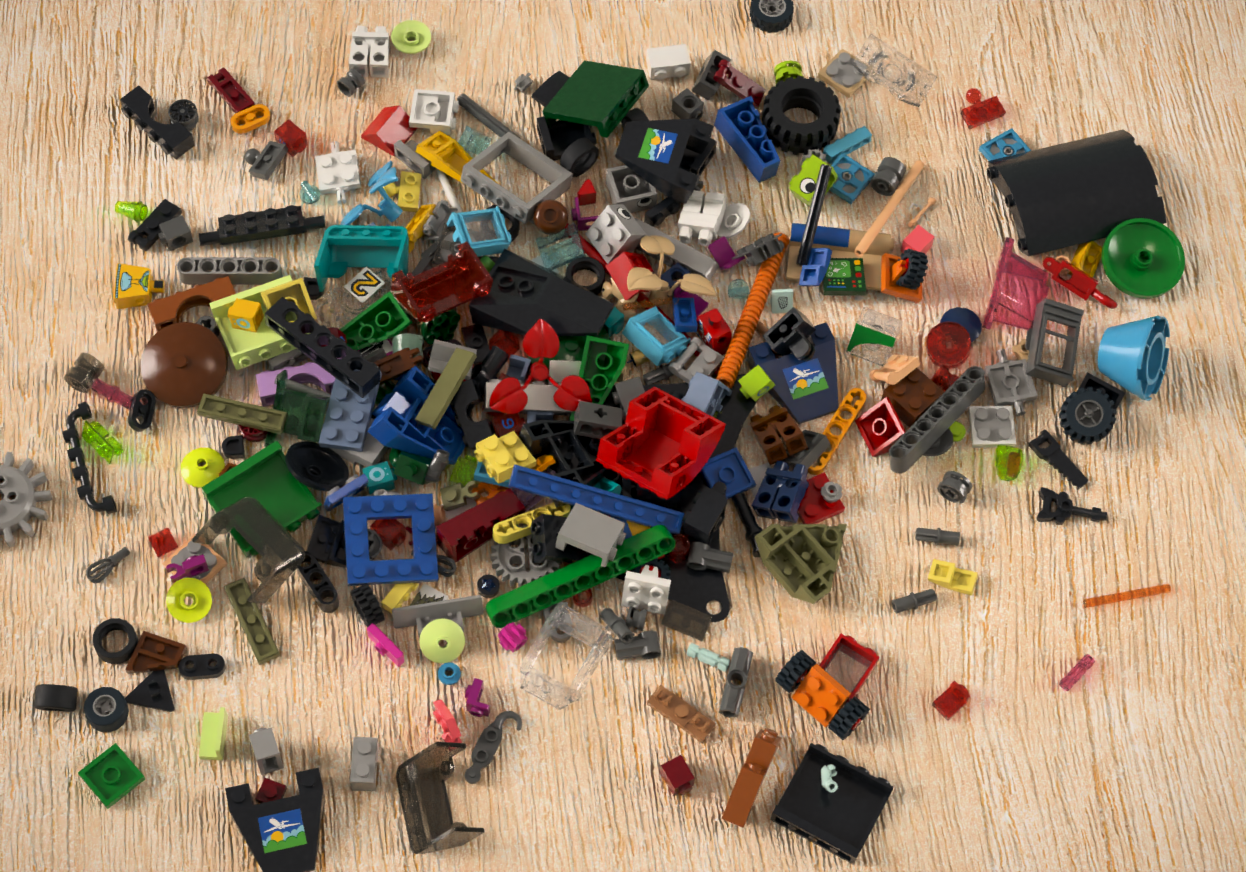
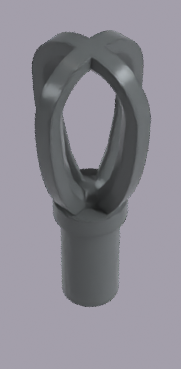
[86,547,130,583]
[411,550,457,577]

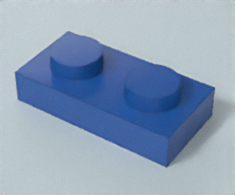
[672,297,698,332]

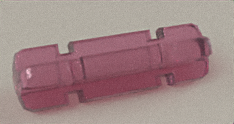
[1059,654,1095,691]

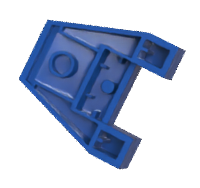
[367,366,465,465]

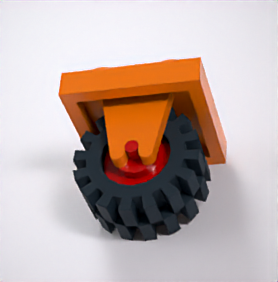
[881,249,928,303]

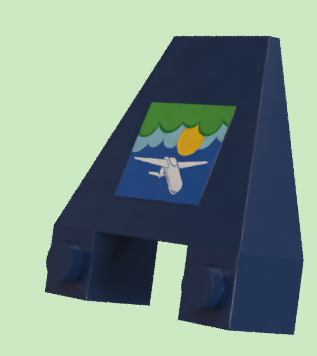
[746,322,839,424]

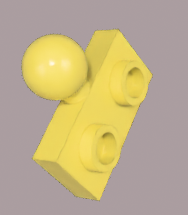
[383,171,422,213]

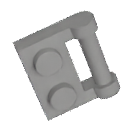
[668,337,724,384]

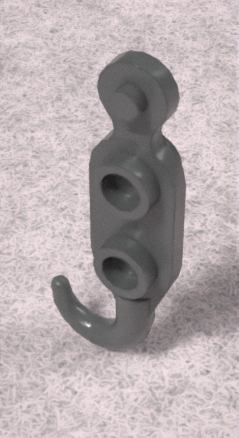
[465,711,522,784]

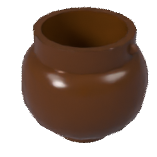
[533,200,569,235]

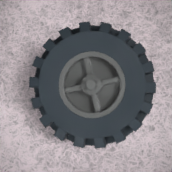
[1059,387,1116,444]

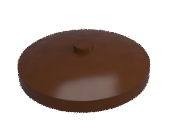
[141,322,228,408]

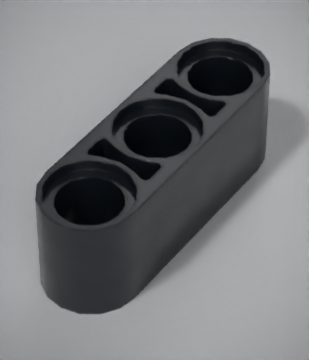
[295,551,339,613]

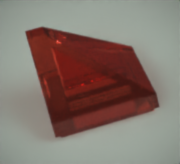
[147,527,178,557]

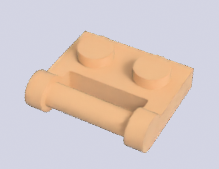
[869,354,920,385]

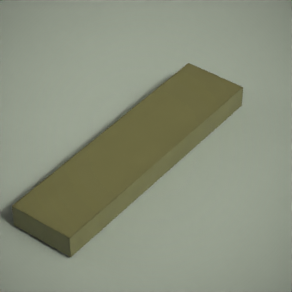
[415,348,477,429]
[197,393,288,435]
[224,577,280,665]

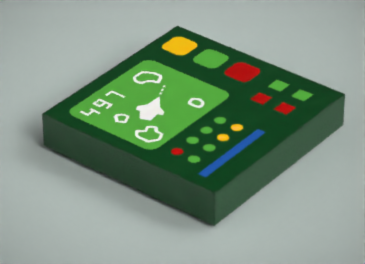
[822,258,866,296]

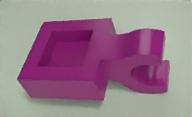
[166,554,209,583]

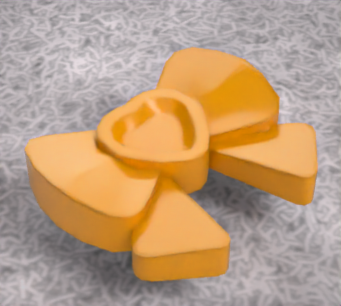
[531,454,556,472]

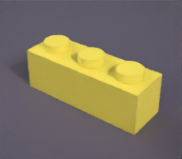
[381,583,419,614]

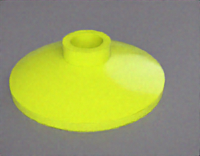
[181,448,225,488]
[166,578,212,623]

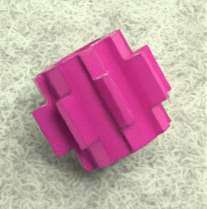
[498,622,528,652]

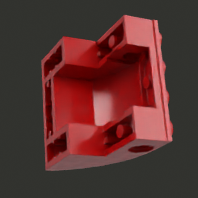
[596,386,726,500]

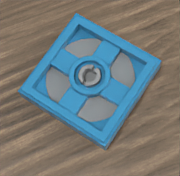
[979,128,1031,161]
[829,153,875,204]

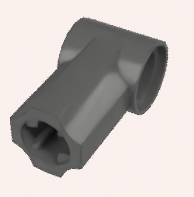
[687,542,733,573]
[614,630,661,660]

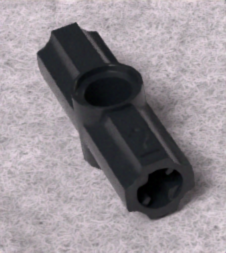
[470,346,509,408]

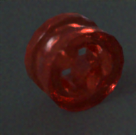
[572,588,593,607]

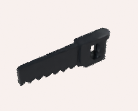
[1028,430,1088,490]

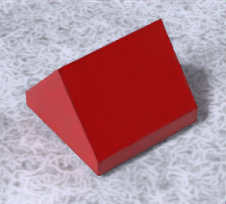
[577,179,596,206]

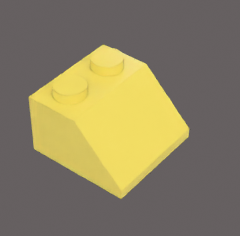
[260,278,317,322]

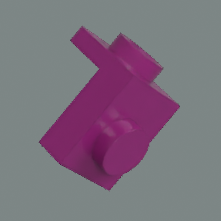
[465,678,490,717]

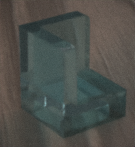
[458,126,492,155]

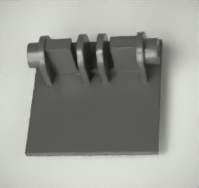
[732,233,784,266]

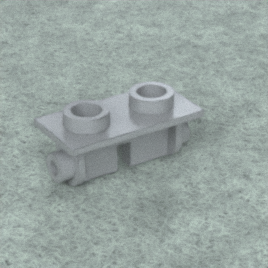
[423,200,458,240]

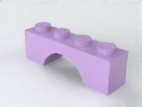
[256,358,341,407]

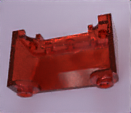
[391,241,493,322]

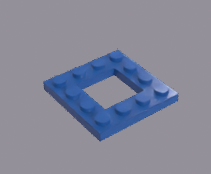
[343,493,439,586]

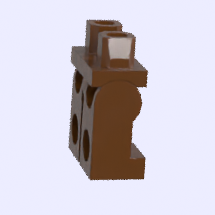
[750,405,808,465]

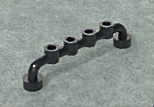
[62,401,117,514]

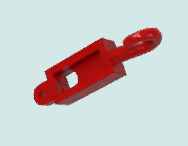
[1043,257,1118,309]

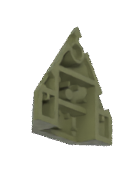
[755,524,847,604]

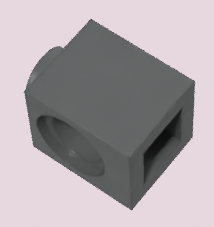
[671,88,704,120]
[158,215,193,251]

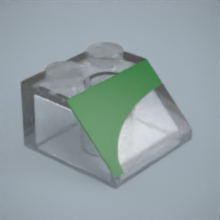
[846,306,903,366]

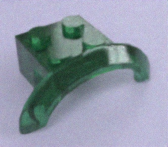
[264,370,330,448]

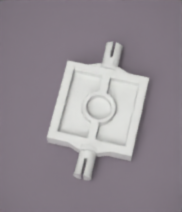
[315,141,361,204]

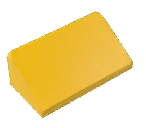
[1068,241,1102,278]

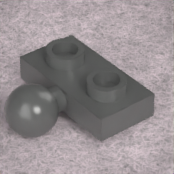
[244,141,289,180]

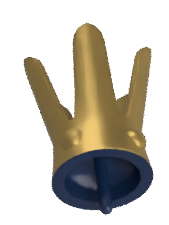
[627,349,650,368]

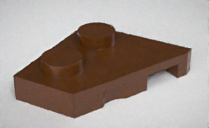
[125,631,187,674]

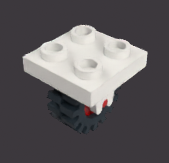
[621,558,671,615]

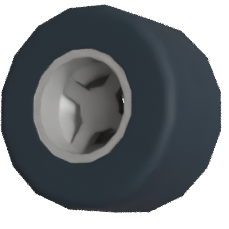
[84,687,129,732]

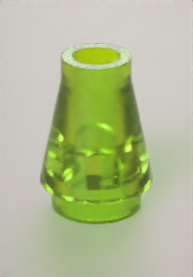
[115,201,148,222]

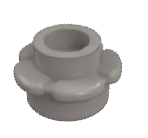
[821,482,842,503]

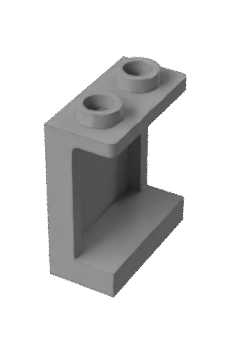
[555,503,626,567]

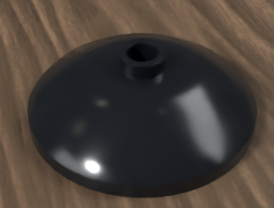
[285,441,349,492]

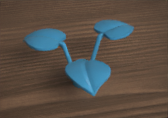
[340,161,403,225]

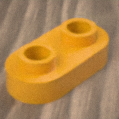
[231,104,270,134]

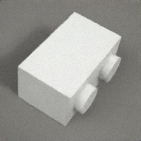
[646,44,691,80]

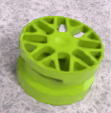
[774,60,803,83]

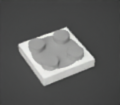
[968,406,1016,448]

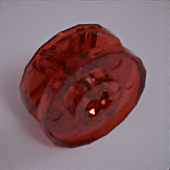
[926,321,971,369]

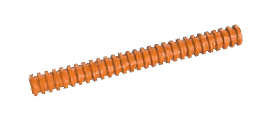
[716,232,790,388]

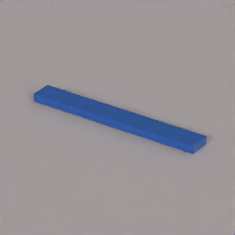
[508,465,685,535]

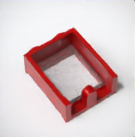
[819,633,880,705]

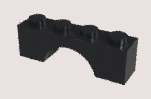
[120,85,195,160]

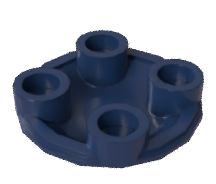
[940,307,982,346]

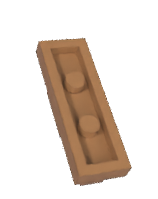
[647,684,716,743]

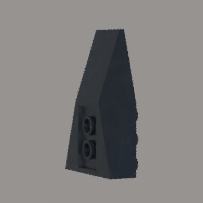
[469,249,614,336]

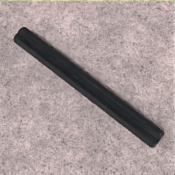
[796,164,832,266]

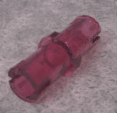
[91,378,133,410]

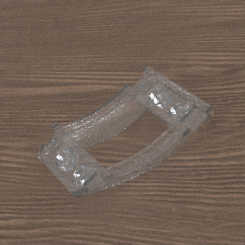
[520,602,616,710]

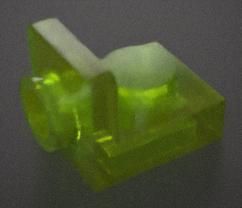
[449,454,478,487]

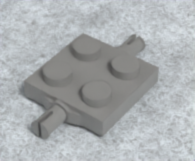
[984,349,1038,416]

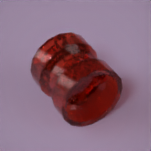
[931,365,959,392]
[667,534,690,563]

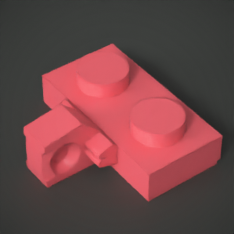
[433,699,462,749]

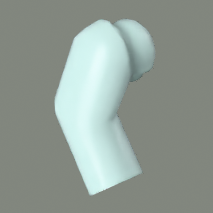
[821,764,838,793]

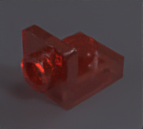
[932,681,970,721]

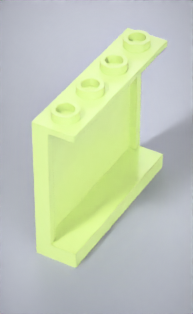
[209,275,311,370]

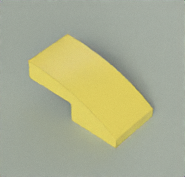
[928,559,978,595]

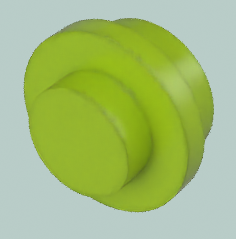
[948,421,966,442]

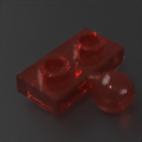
[960,88,1006,130]

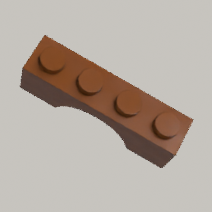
[147,276,236,332]

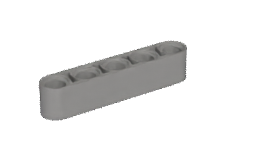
[634,218,719,281]
[176,257,283,285]

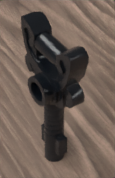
[1036,487,1107,525]

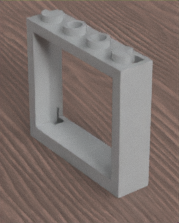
[460,132,573,224]

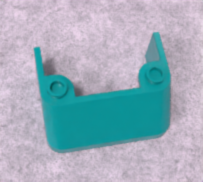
[314,225,409,294]

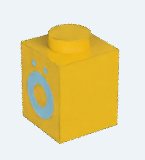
[228,298,264,332]

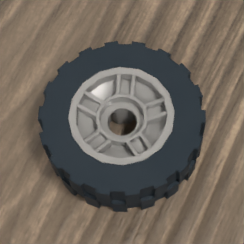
[749,0,794,33]

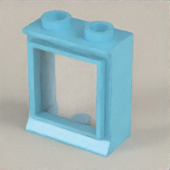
[446,206,512,259]
[622,306,691,366]

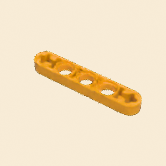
[808,388,866,475]

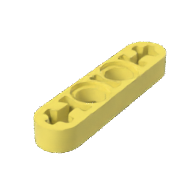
[492,502,571,544]

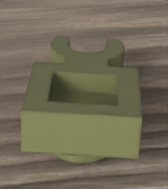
[440,481,481,511]

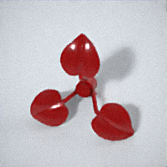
[489,319,592,414]

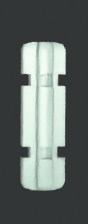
[687,643,730,672]

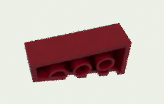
[436,488,525,563]

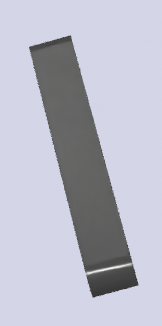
[889,366,985,473]

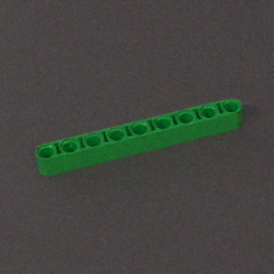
[485,525,676,628]

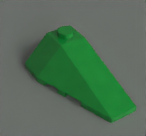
[339,291,412,350]
[570,336,630,421]

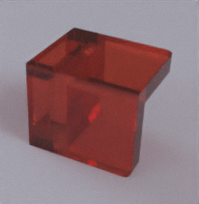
[489,330,520,361]

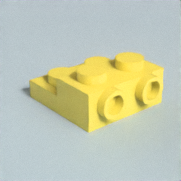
[474,431,536,484]

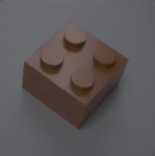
[881,368,944,428]

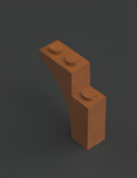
[721,728,782,828]

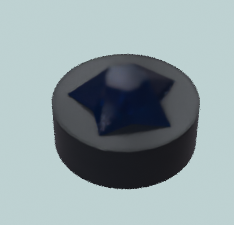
[477,574,500,598]

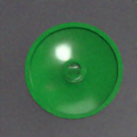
[1102,218,1185,299]

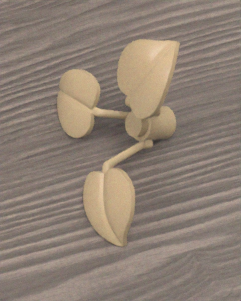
[627,235,716,305]

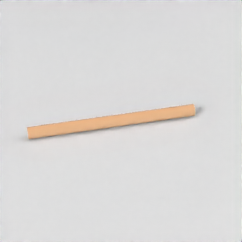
[854,160,924,257]

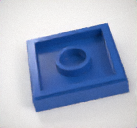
[700,447,757,499]

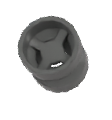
[337,68,365,97]

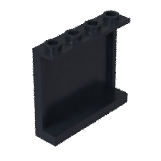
[770,743,894,865]

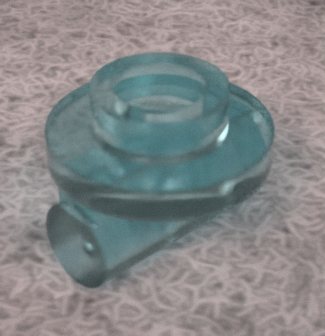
[299,181,320,204]
[728,279,750,299]

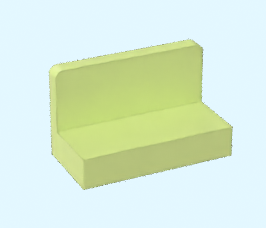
[199,707,228,760]

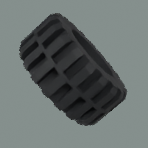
[762,76,841,155]

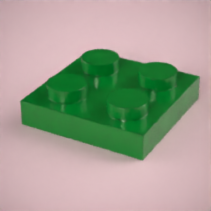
[78,743,145,809]

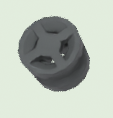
[626,606,647,631]

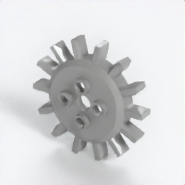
[0,451,52,548]

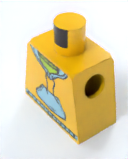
[113,264,165,309]

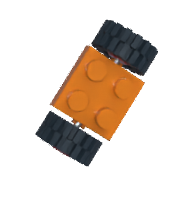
[775,650,870,740]

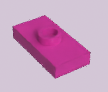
[367,623,404,667]

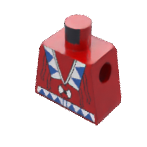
[695,308,732,355]

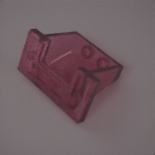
[982,237,1049,330]

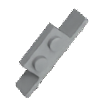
[392,595,484,638]

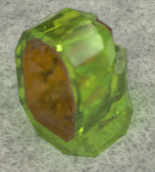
[995,445,1023,481]

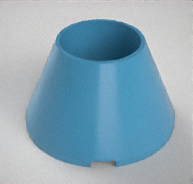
[1098,316,1170,401]

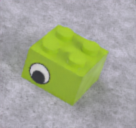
[789,154,838,207]

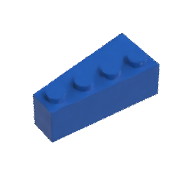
[714,96,781,183]

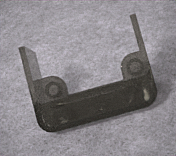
[191,497,305,603]
[396,742,484,854]

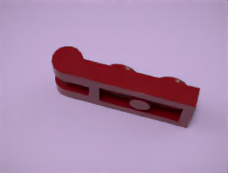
[713,60,766,108]
[206,67,255,114]

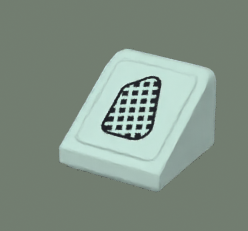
[770,289,793,314]

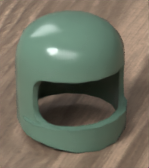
[392,333,424,367]

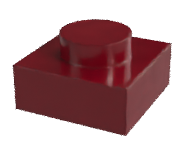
[255,778,287,803]

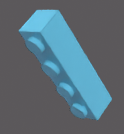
[823,126,872,164]

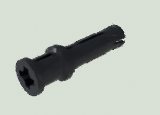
[732,493,763,557]

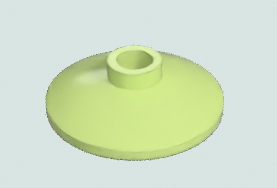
[391,20,431,54]
[419,618,465,663]

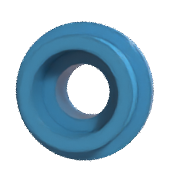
[438,662,461,685]

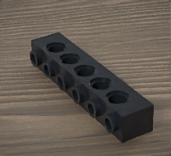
[265,297,380,398]

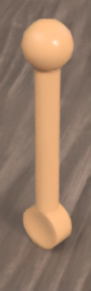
[908,197,936,228]

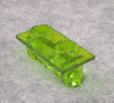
[82,421,123,464]

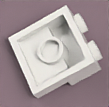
[409,89,459,135]

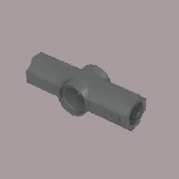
[719,647,753,718]

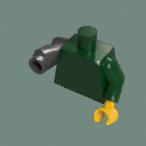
[389,448,450,485]

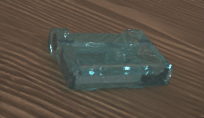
[536,223,586,270]

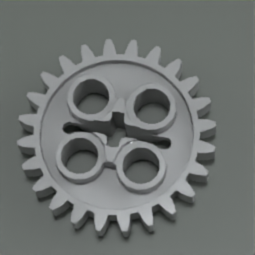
[490,523,562,587]

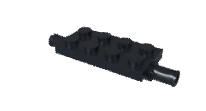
[199,205,326,246]

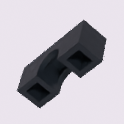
[450,379,498,451]

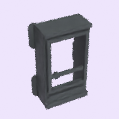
[1025,298,1084,387]

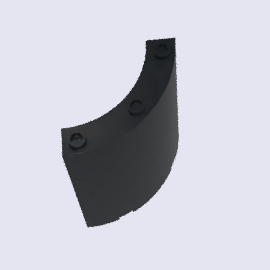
[987,129,1167,256]

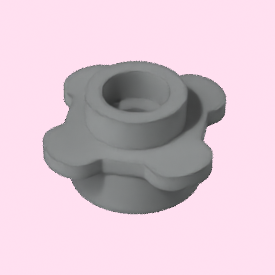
[514,72,533,92]

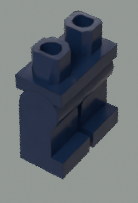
[751,460,809,523]

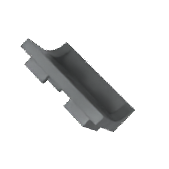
[781,430,831,470]

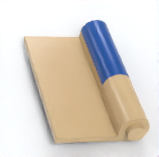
[786,223,895,291]

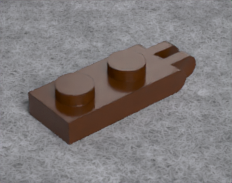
[373,347,423,385]

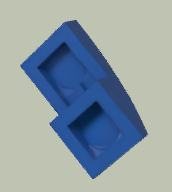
[799,248,832,286]

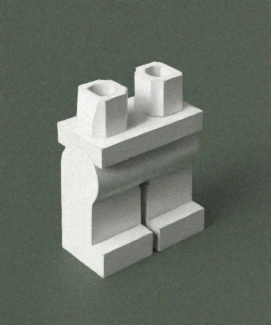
[349,26,390,78]
[678,190,727,246]

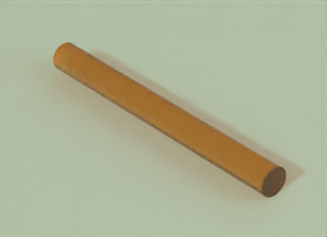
[1083,583,1171,608]

